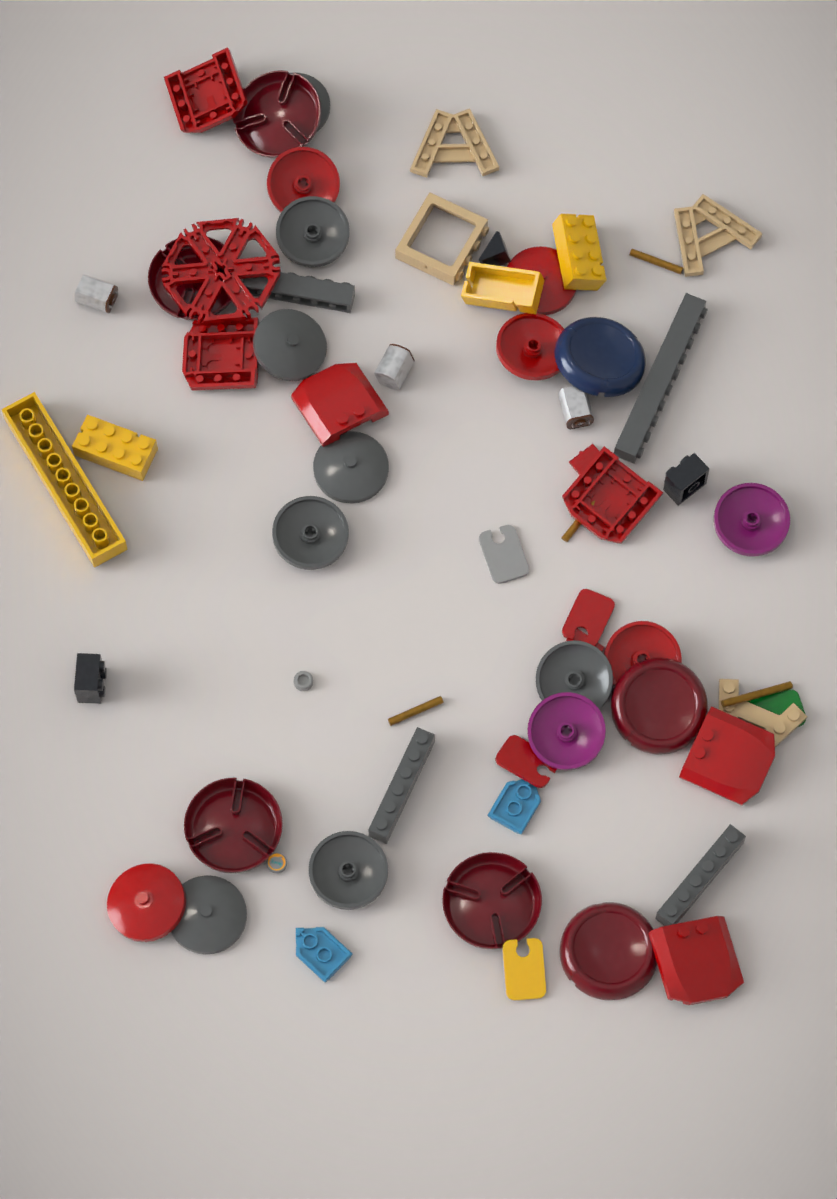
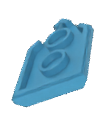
[487,779,541,835]
[296,927,353,982]

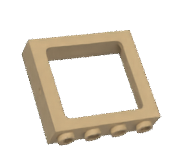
[395,192,489,286]

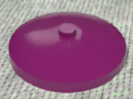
[713,483,790,557]
[527,692,606,770]

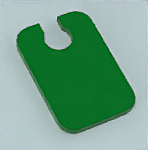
[747,690,806,727]

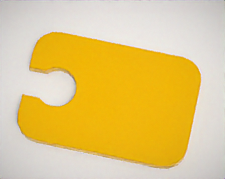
[502,938,546,1000]

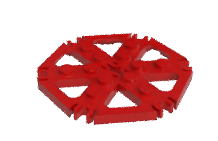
[161,218,281,324]

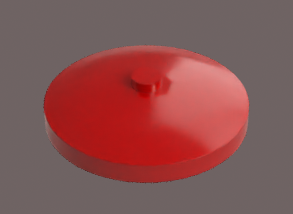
[267,147,340,212]
[507,246,576,315]
[496,313,564,381]
[604,621,682,687]
[107,863,186,942]

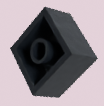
[663,453,709,506]
[74,653,107,704]

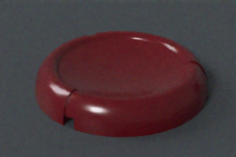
[233,70,321,158]
[148,236,232,321]
[611,658,708,754]
[184,777,283,873]
[442,852,542,950]
[560,902,657,1000]

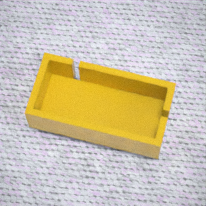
[552,213,607,291]
[461,262,545,314]
[72,414,158,481]

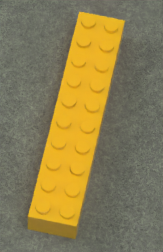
[1,392,128,568]

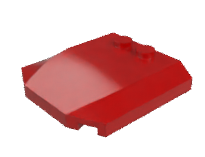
[164,47,248,133]
[182,317,259,391]
[291,363,389,447]
[562,446,663,544]
[679,706,775,806]
[648,916,744,1005]

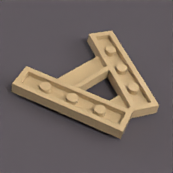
[410,108,499,178]
[674,194,762,277]
[718,679,807,747]

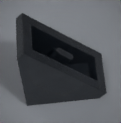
[479,231,511,266]

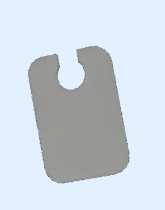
[479,525,529,584]

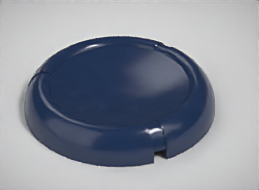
[554,317,646,397]

